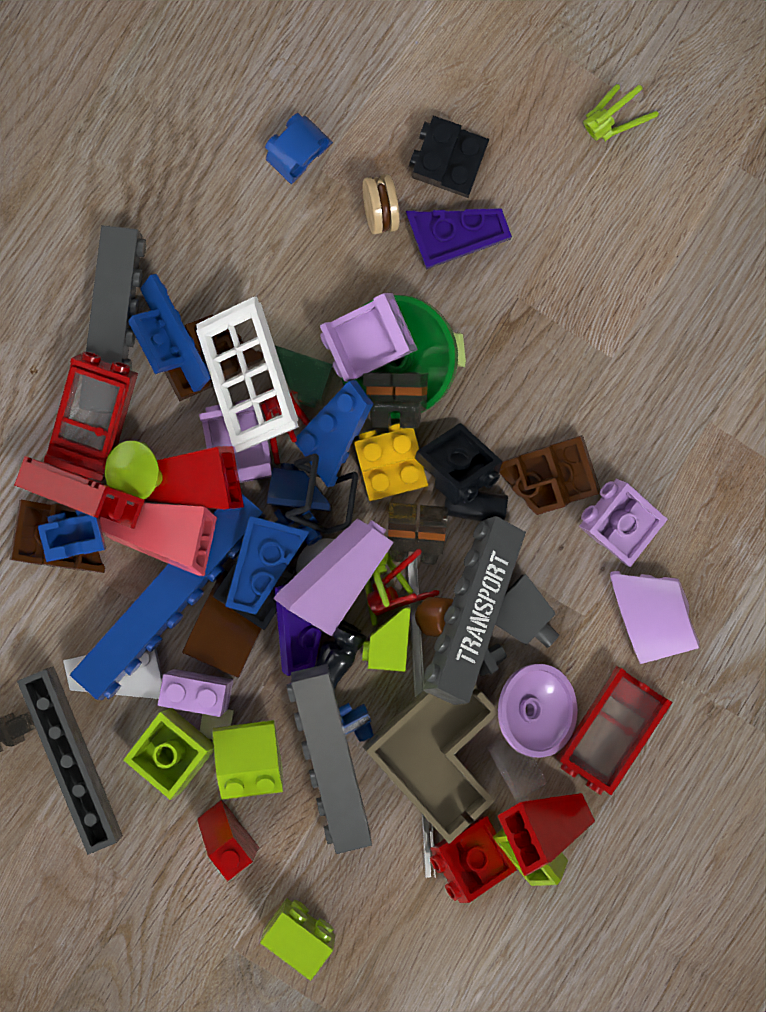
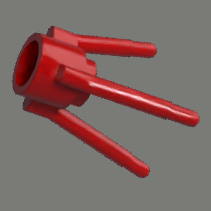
[261,388,310,465]
[367,549,440,616]

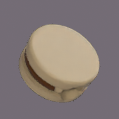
[363,174,399,234]

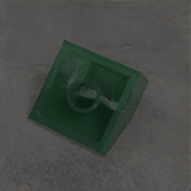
[274,345,334,409]

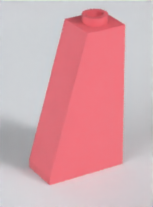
[99,503,217,576]

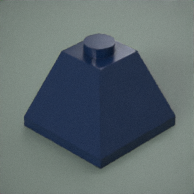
[267,463,332,512]

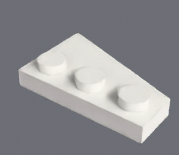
[63,649,163,699]

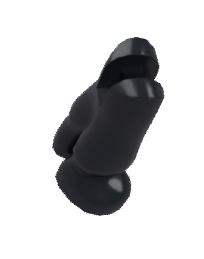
[314,620,367,690]

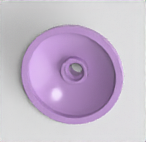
[498,664,578,758]

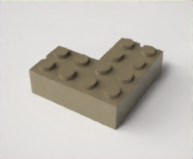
[362,685,498,844]

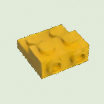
[354,422,428,502]

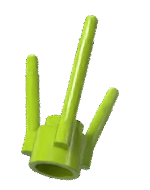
[583,84,659,142]
[365,553,413,626]

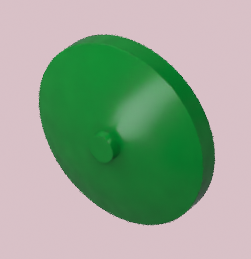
[341,295,458,419]

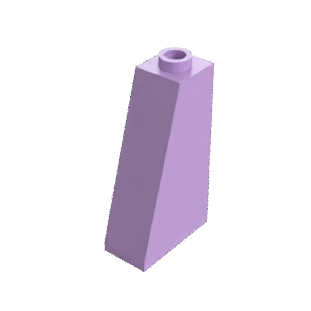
[274,518,393,636]

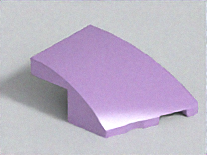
[610,571,699,664]

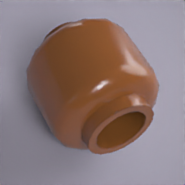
[415,597,453,637]

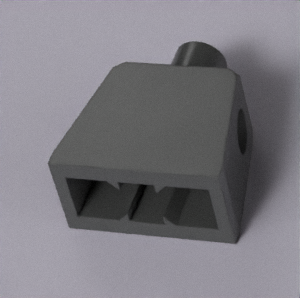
[495,574,559,648]

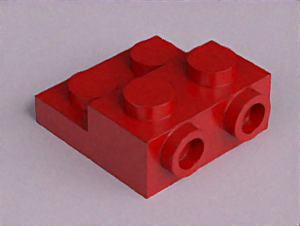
[430,816,517,903]

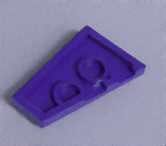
[405,208,512,270]
[275,584,322,676]

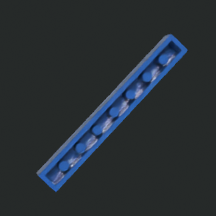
[70,494,266,700]

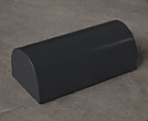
[443,490,508,522]

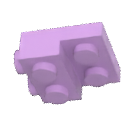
[579,479,668,567]

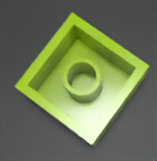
[123,708,214,800]
[260,898,336,981]

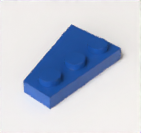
[295,380,373,487]
[225,516,309,615]

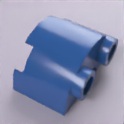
[265,113,333,185]
[38,510,106,562]

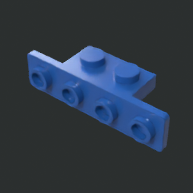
[128,274,211,392]

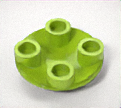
[105,441,162,499]

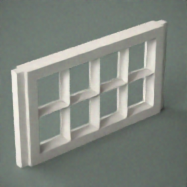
[196,297,299,452]

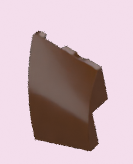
[165,314,264,402]
[499,435,601,515]
[9,499,105,573]
[182,570,262,678]

